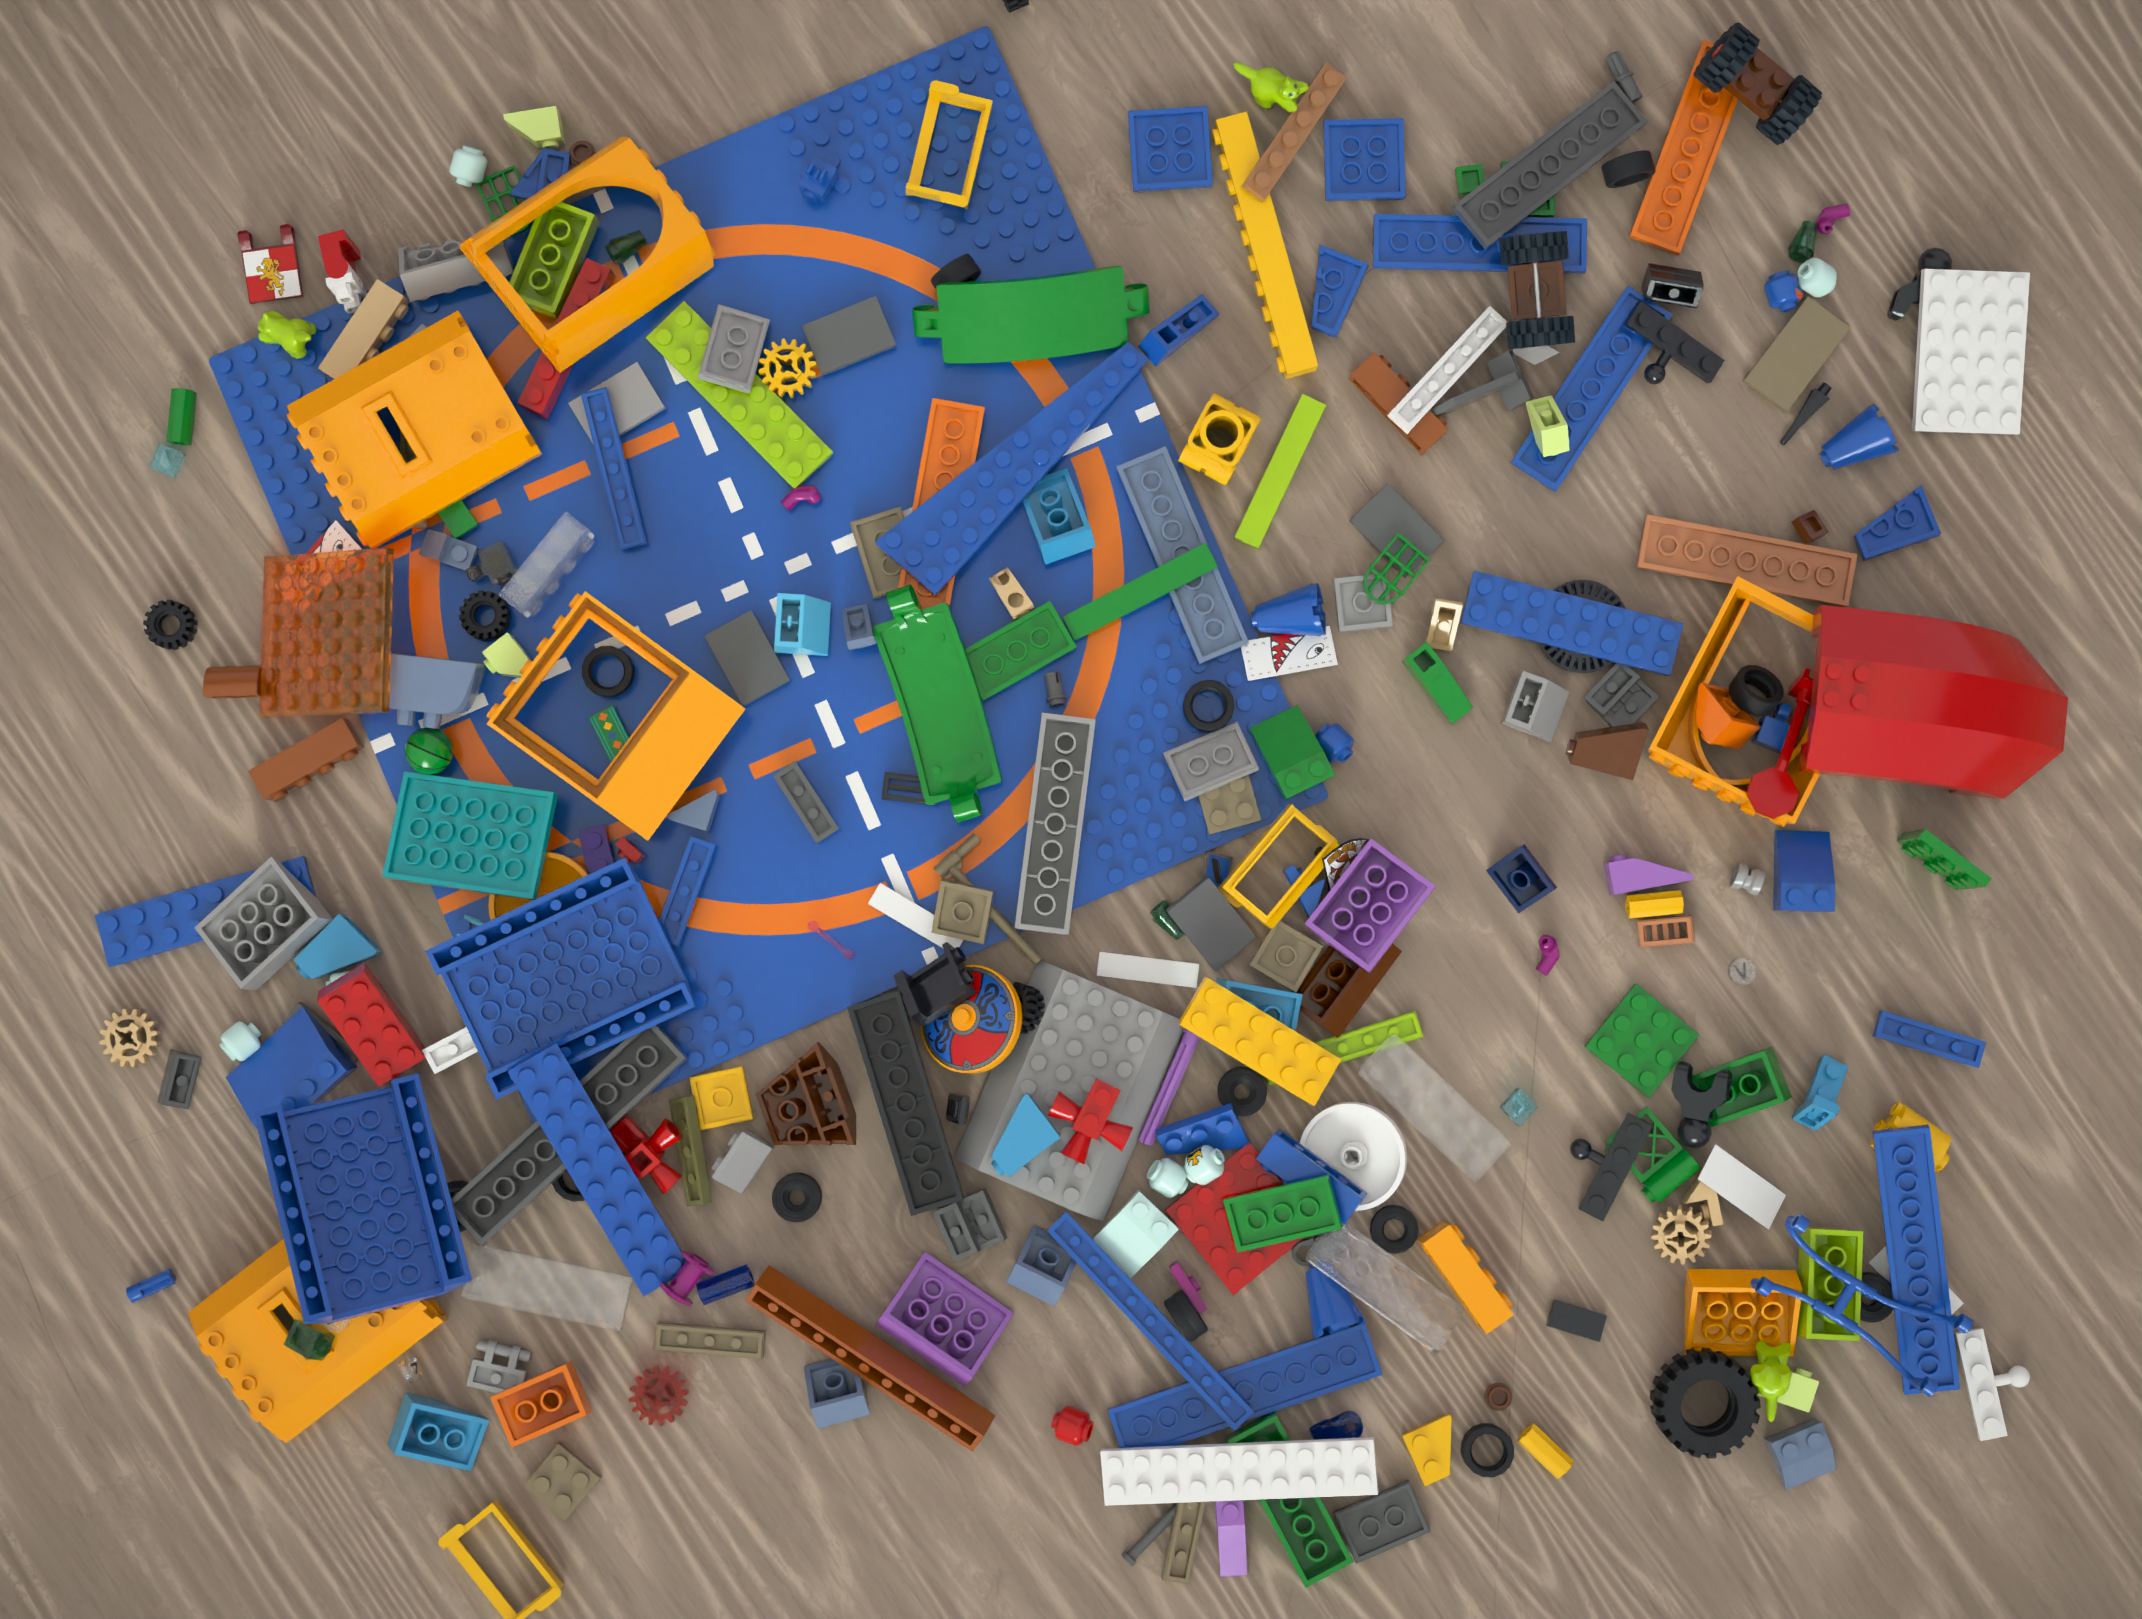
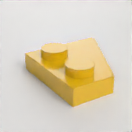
[1402,1413,1452,1486]

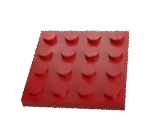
[1165,1142,1305,1295]

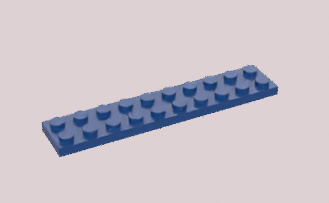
[507,1041,686,1297]
[1872,1124,1960,1395]
[1107,1323,1383,1448]

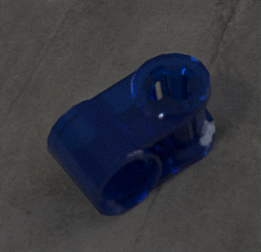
[1309,1411,1363,1440]

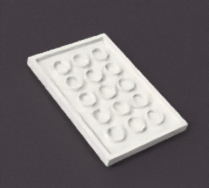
[1912,269,2030,435]

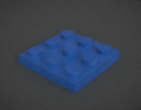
[1128,106,1213,192]
[1323,118,1406,201]

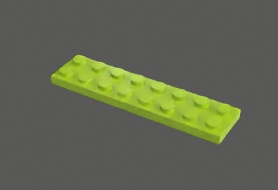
[646,301,834,488]

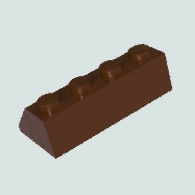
[1296,943,1402,1038]

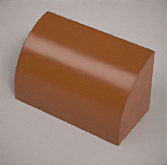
[203,665,264,699]

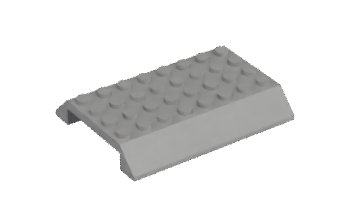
[954,960,1185,1222]

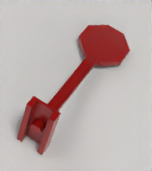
[1746,668,1813,819]

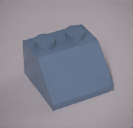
[1006,1226,1076,1307]
[804,1359,870,1428]
[1764,1418,1836,1490]

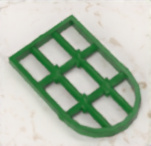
[476,165,534,236]
[1363,532,1430,604]

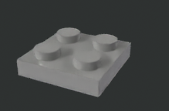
[1333,573,1393,633]

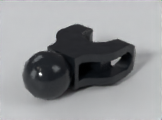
[1887,247,1952,321]
[1671,1061,1732,1148]

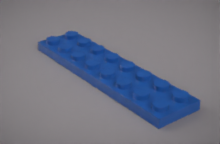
[1372,214,1587,273]
[1511,286,1673,492]
[1460,571,1684,676]
[95,856,317,967]

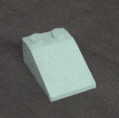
[1092,1189,1179,1278]

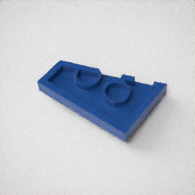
[1311,245,1369,339]
[1853,485,1941,561]
[1155,1103,1251,1155]

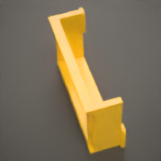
[906,80,993,210]
[1218,804,1339,929]
[438,1500,564,1619]

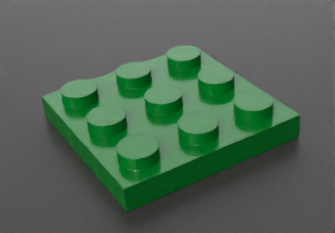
[1897,829,1992,890]
[1584,984,1699,1098]

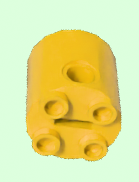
[1870,1101,1951,1173]

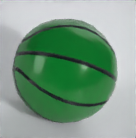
[405,727,453,775]

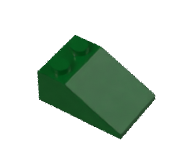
[1249,705,1335,801]
[1693,1046,1792,1127]

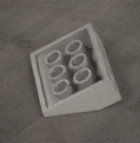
[194,856,333,990]

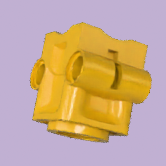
[1178,393,1262,486]

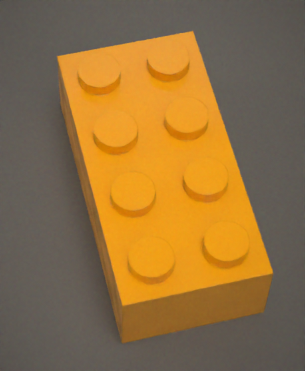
[1417,1221,1513,1334]

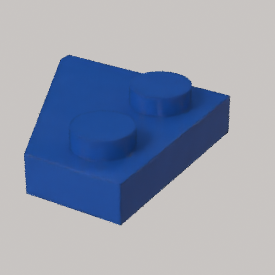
[510,148,570,202]

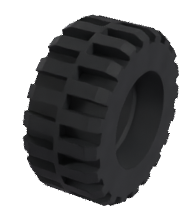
[1650,1348,1761,1459]

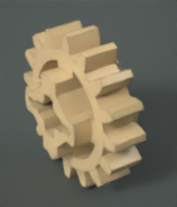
[99,1009,161,1067]
[1651,1205,1712,1265]

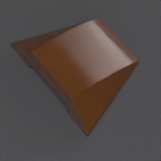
[756,1042,856,1145]

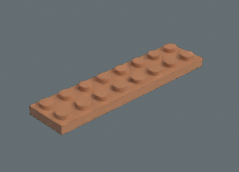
[1636,514,1858,607]

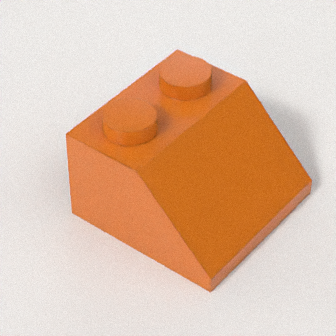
[1695,683,1761,749]

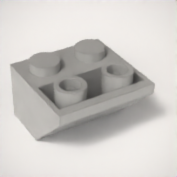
[1500,671,1569,742]
[711,1129,774,1194]

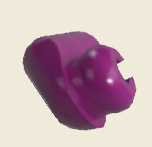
[1816,203,1850,234]
[780,485,821,511]
[1536,935,1560,976]

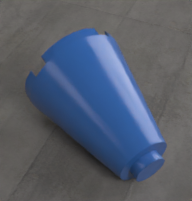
[1819,404,1899,470]
[1251,583,1326,636]
[1305,1260,1366,1339]

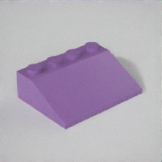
[1305,839,1436,973]
[875,1252,1014,1387]

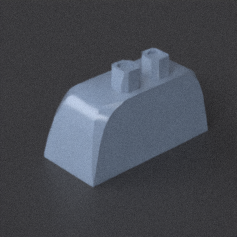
[368,651,486,729]

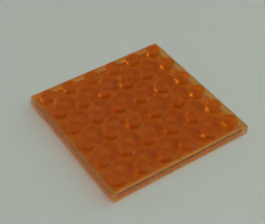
[259,548,394,717]

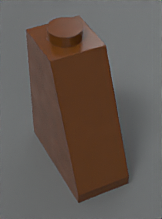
[1566,722,1649,780]

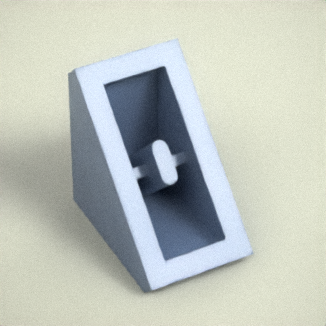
[667,790,720,832]

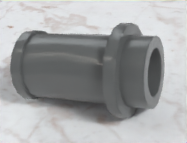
[1044,672,1067,707]

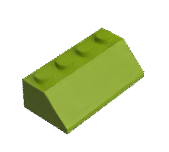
[1797,1226,1864,1341]

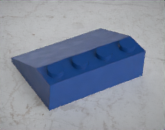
[226,1006,357,1128]

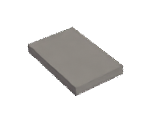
[697,304,770,394]
[568,362,666,445]
[1163,722,1259,802]

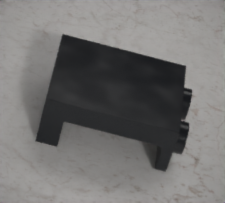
[894,942,977,1027]

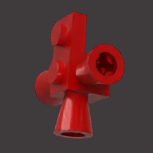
[1047,1078,1133,1165]
[610,1114,683,1194]

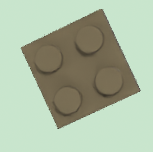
[1198,775,1261,835]
[931,879,995,944]
[1249,921,1323,993]
[524,1442,602,1521]

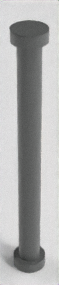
[1121,1503,1176,1566]

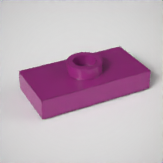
[1169,1261,1208,1314]

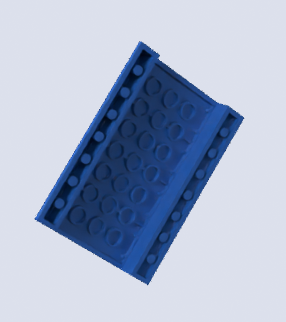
[425,858,696,1100]
[254,1074,472,1324]

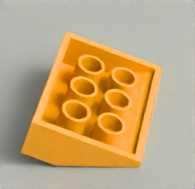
[1684,1269,1803,1357]

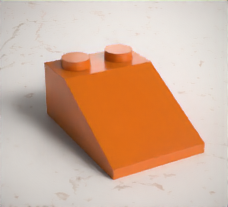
[490,1360,593,1448]

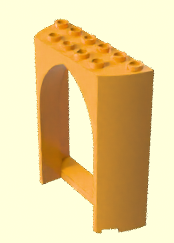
[460,136,715,373]
[1648,576,1820,827]

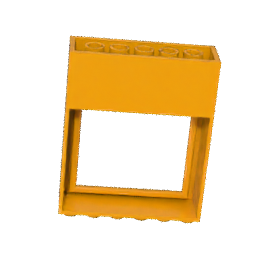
[486,591,745,841]

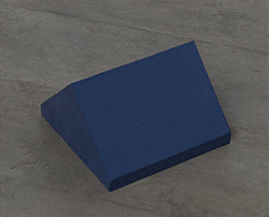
[1486,844,1557,914]

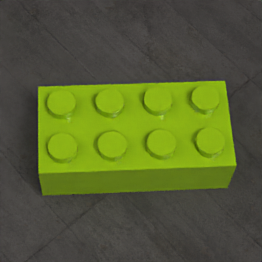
[509,202,599,319]

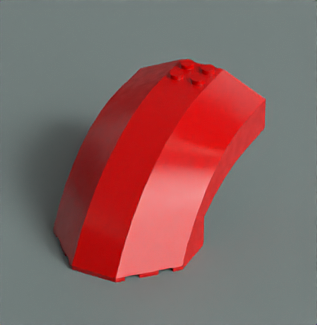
[1799,605,2068,799]

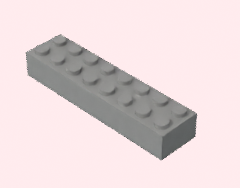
[1015,713,1096,936]

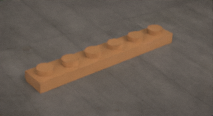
[1241,62,1347,202]

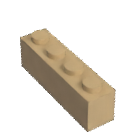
[318,279,410,379]

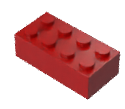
[317,962,425,1087]

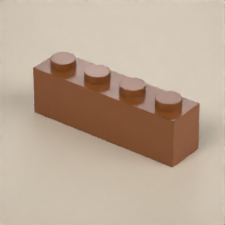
[1349,352,1448,455]
[248,718,364,802]

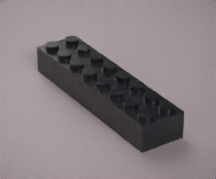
[847,991,964,1216]

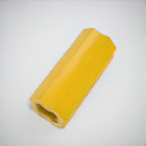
[1625,890,1684,919]
[1517,1423,1574,1479]

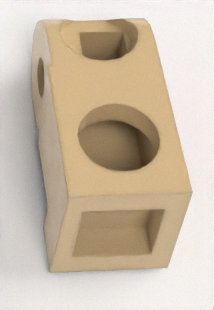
[989,567,1035,621]

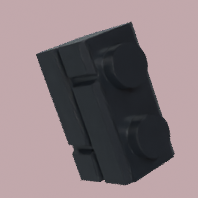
[1642,263,1704,309]

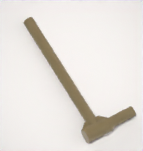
[933,833,1042,965]

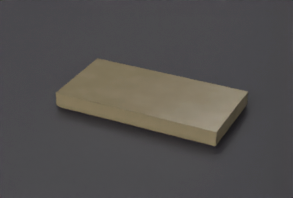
[1743,296,1850,413]

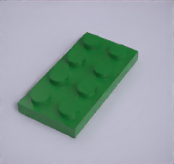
[966,601,1077,701]
[1223,1174,1343,1253]

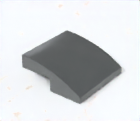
[1583,663,1659,727]
[933,1188,1007,1262]

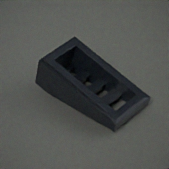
[946,1093,970,1125]

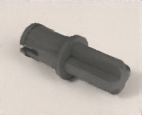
[1606,51,1643,103]

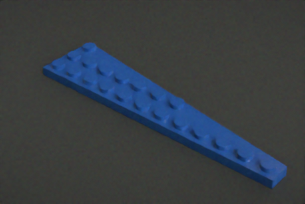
[875,342,1148,597]

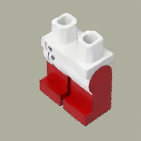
[318,229,367,314]

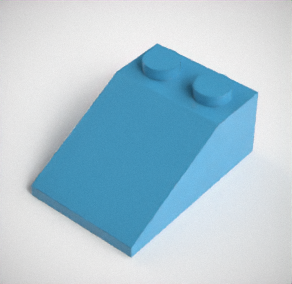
[1022,468,1096,565]
[1216,978,1303,1031]
[387,1392,489,1471]

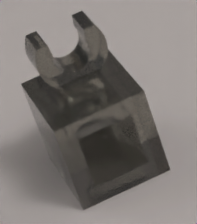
[465,541,520,586]

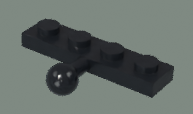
[1623,301,1725,385]
[1570,1112,1652,1221]

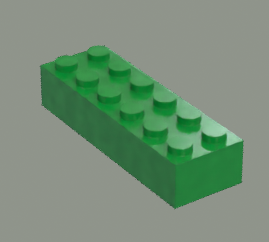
[1226,1412,1354,1588]

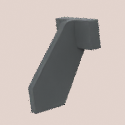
[1433,350,1534,416]

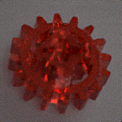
[629,1365,689,1426]

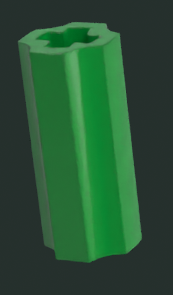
[166,388,197,446]

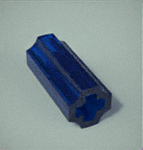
[696,1264,755,1306]

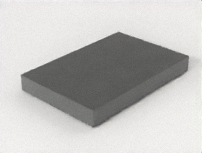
[802,296,897,376]
[1349,484,1444,578]
[704,610,790,707]
[1165,875,1256,971]
[1334,1480,1431,1564]

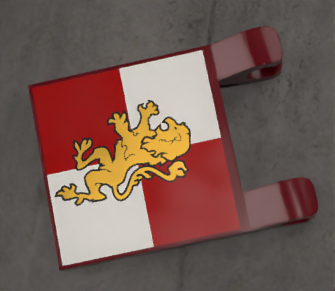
[237,224,303,304]

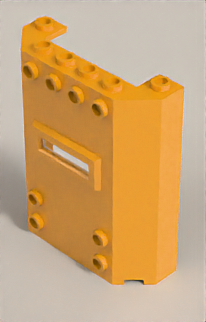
[286,311,542,549]
[188,1239,449,1443]

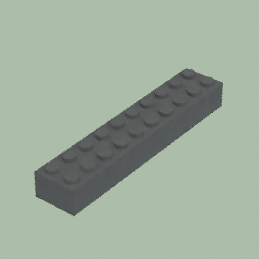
[451,1024,688,1246]

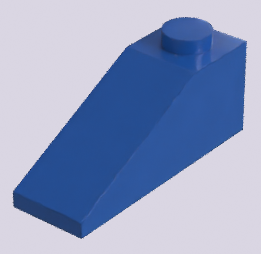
[1138,294,1219,366]

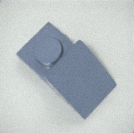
[419,529,479,573]
[841,604,876,650]

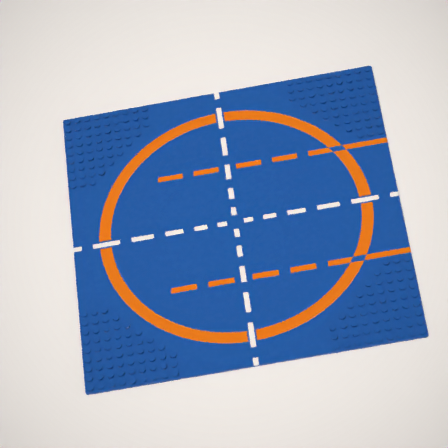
[209,26,1328,1124]

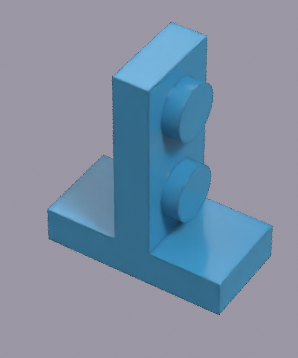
[1792,1055,1848,1131]

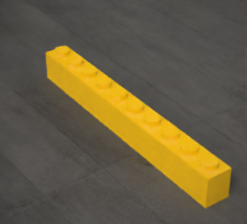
[1212,111,1318,379]

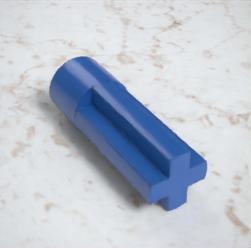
[126,1269,176,1303]

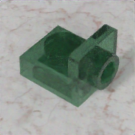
[283,1319,335,1361]

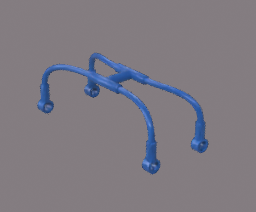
[1750,1214,1973,1397]

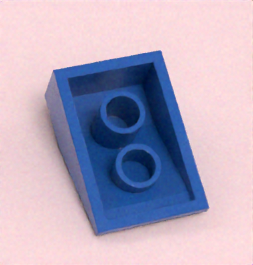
[1773,830,1835,912]

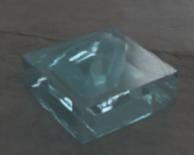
[149,443,186,479]
[1499,1088,1538,1126]

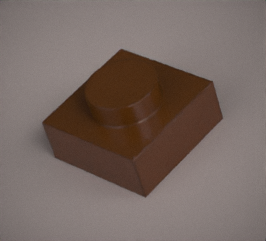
[1791,510,1829,544]

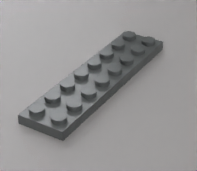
[1452,81,1647,250]

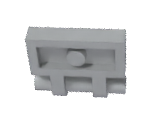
[466,1339,532,1393]

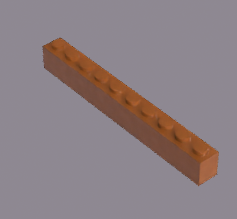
[745,1265,996,1452]

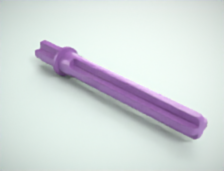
[1138,1029,1202,1146]

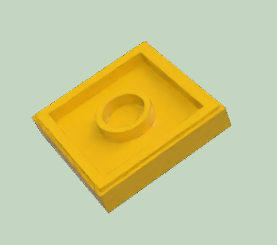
[689,1066,754,1130]

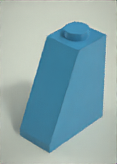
[293,914,383,979]
[991,1093,1061,1177]

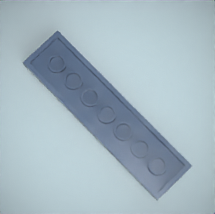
[1116,446,1249,665]

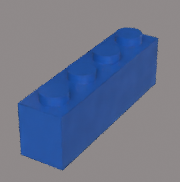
[1256,1129,1368,1224]

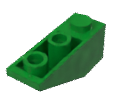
[1402,642,1473,724]

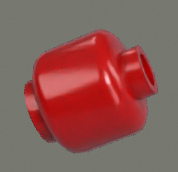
[1051,1406,1094,1446]

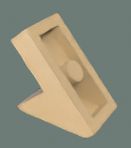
[1426,598,1463,651]
[1681,1170,1723,1226]

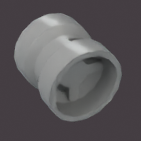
[1730,862,1765,896]

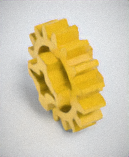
[758,339,817,398]

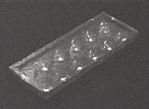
[1356,1033,1512,1183]
[1305,1222,1464,1355]
[461,1243,633,1331]

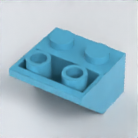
[774,593,831,656]

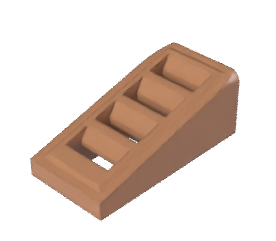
[1637,915,1695,947]

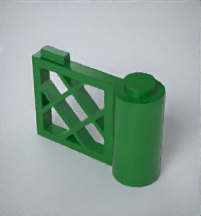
[1605,1106,1701,1204]

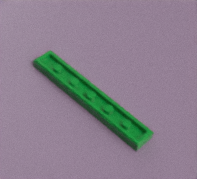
[1063,543,1218,641]

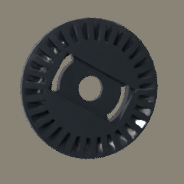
[1539,580,1626,673]

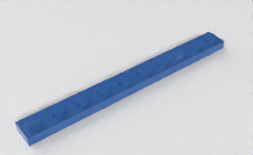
[1047,1211,1254,1431]

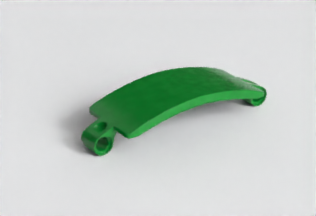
[912,266,1150,364]
[873,584,1002,823]

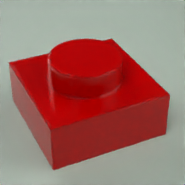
[615,837,646,864]

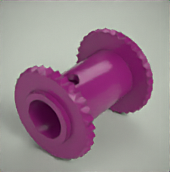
[660,1251,714,1306]

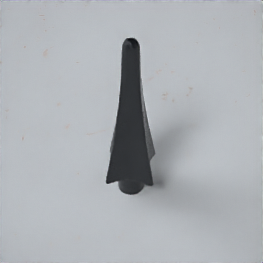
[1780,382,1832,445]

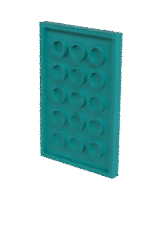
[382,771,558,900]

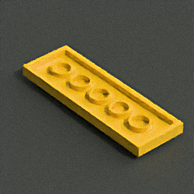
[1177,977,1341,1106]

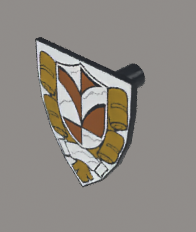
[1315,838,1370,891]

